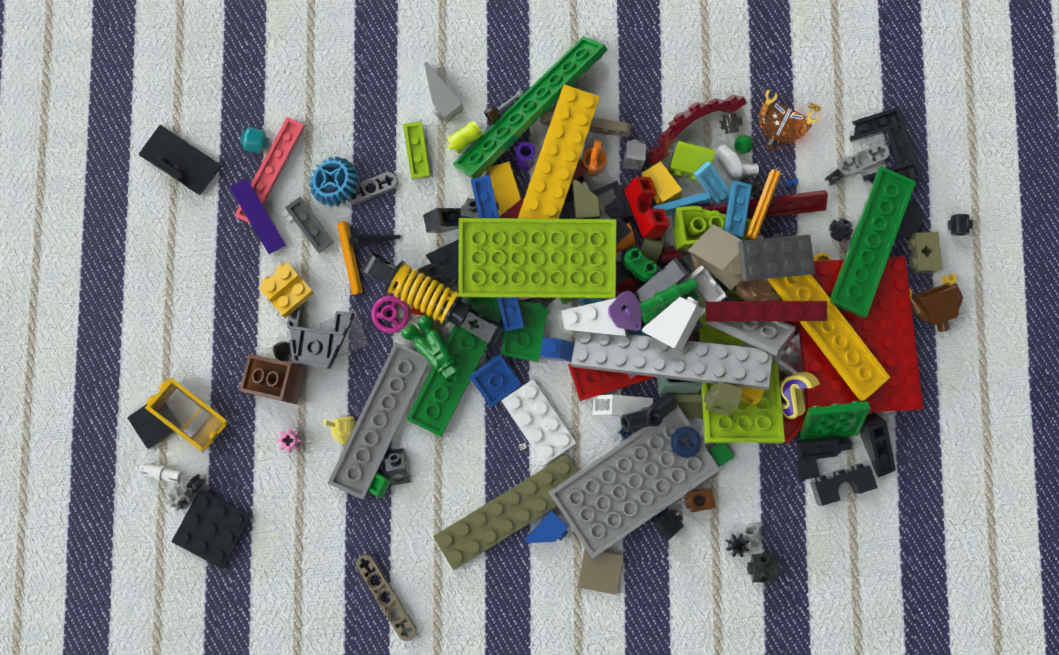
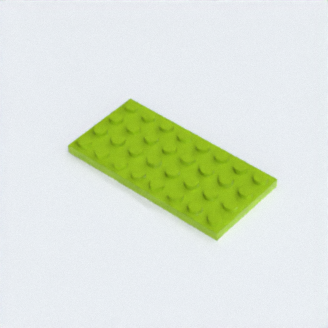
[458,218,616,298]
[696,290,785,443]

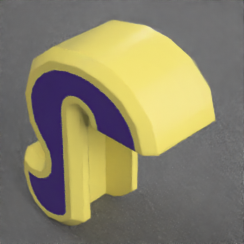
[780,372,819,419]

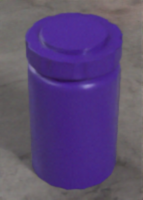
[516,142,535,170]

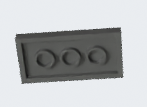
[738,235,815,282]

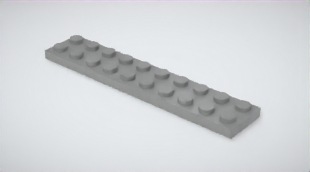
[571,331,773,390]

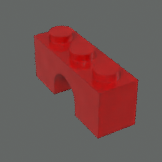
[624,177,670,238]

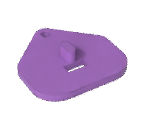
[608,291,641,331]

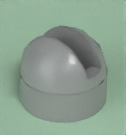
[744,524,762,542]

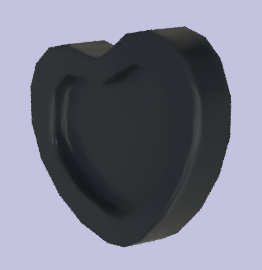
[604,198,624,218]
[273,341,291,361]

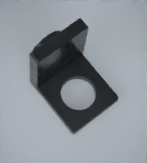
[385,448,410,486]

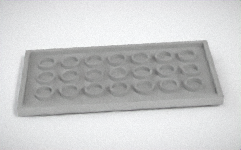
[548,405,720,559]

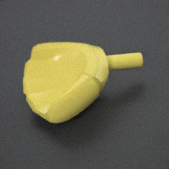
[323,416,357,445]

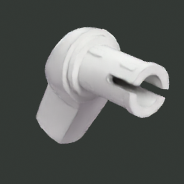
[716,145,759,179]

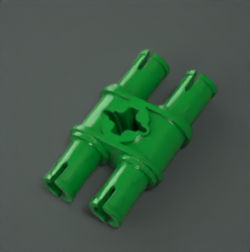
[623,248,657,283]
[639,278,699,325]

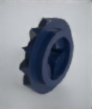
[670,426,702,458]

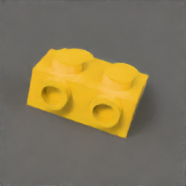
[258,262,314,318]

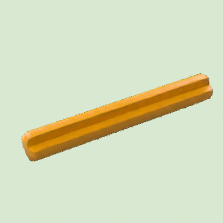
[746,169,781,240]
[337,221,363,295]

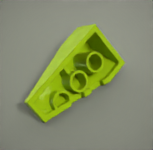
[673,206,752,251]

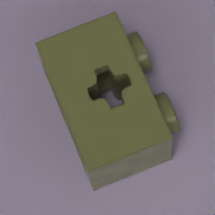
[907,232,942,274]
[704,381,743,416]

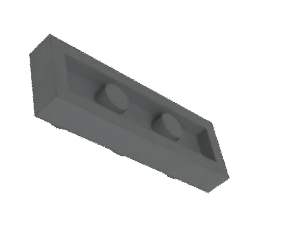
[285,196,335,254]

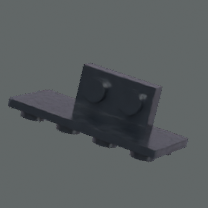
[139,125,221,195]

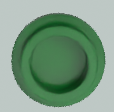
[734,135,753,154]

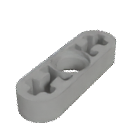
[836,143,889,177]
[346,172,398,205]

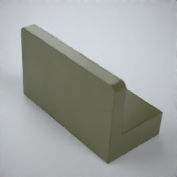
[672,394,703,419]

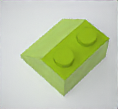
[668,141,716,183]

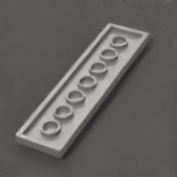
[327,342,428,499]

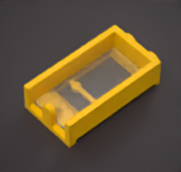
[145,377,229,453]

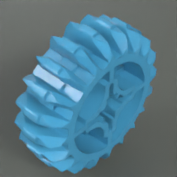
[308,156,360,207]

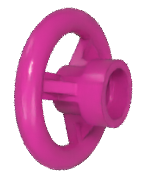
[371,296,409,333]

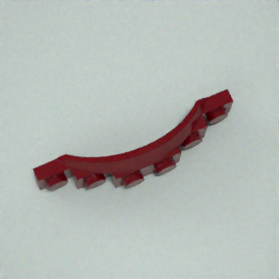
[646,95,747,165]

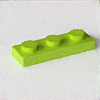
[403,121,430,180]

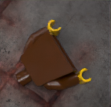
[909,273,963,332]

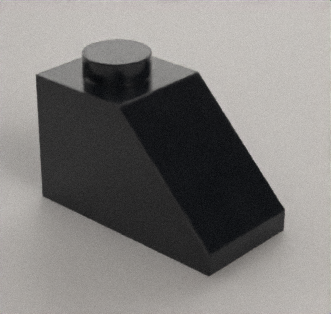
[423,208,461,233]
[651,509,684,541]

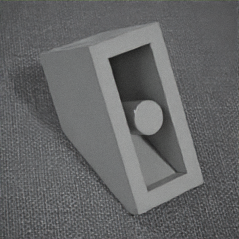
[623,140,646,171]

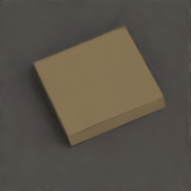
[578,548,623,595]

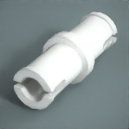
[140,462,182,484]

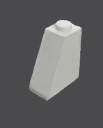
[642,297,703,351]
[593,395,653,418]

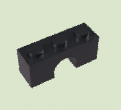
[810,463,878,506]

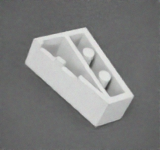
[561,298,629,336]

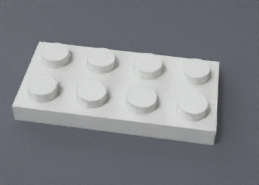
[501,379,576,465]

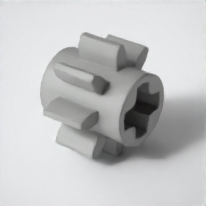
[167,485,193,511]

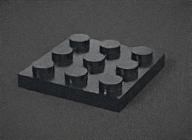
[171,489,253,569]

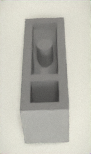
[424,62,463,123]

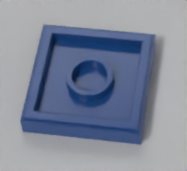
[468,354,522,408]

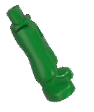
[401,314,459,380]

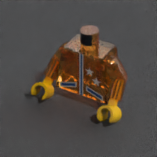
[759,90,820,150]

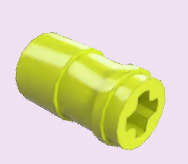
[446,121,482,154]

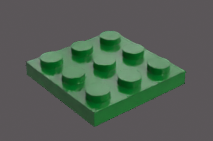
[799,401,870,440]

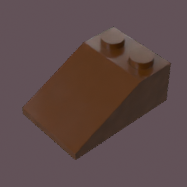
[239,354,307,405]

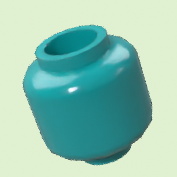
[240,127,269,154]

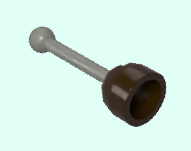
[484,90,524,124]

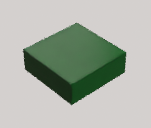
[708,443,734,467]
[368,472,391,498]

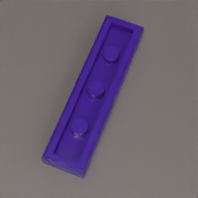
[229,178,286,255]

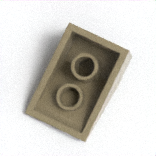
[687,224,743,290]

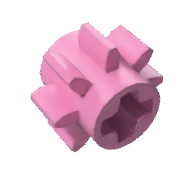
[277,428,303,453]

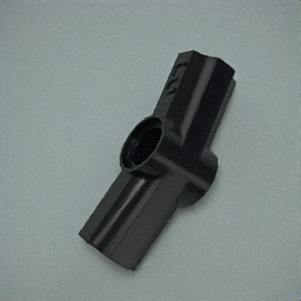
[620,393,677,432]

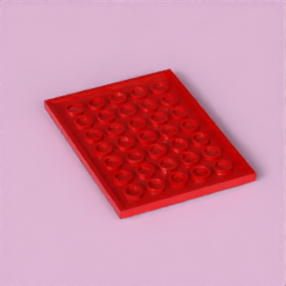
[798,257,923,413]

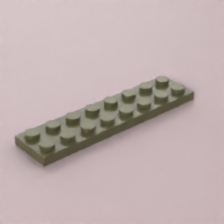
[433,454,577,570]

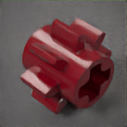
[660,246,682,266]

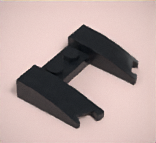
[849,107,923,184]

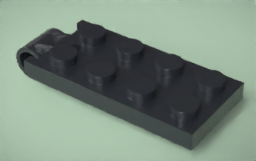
[418,240,459,289]

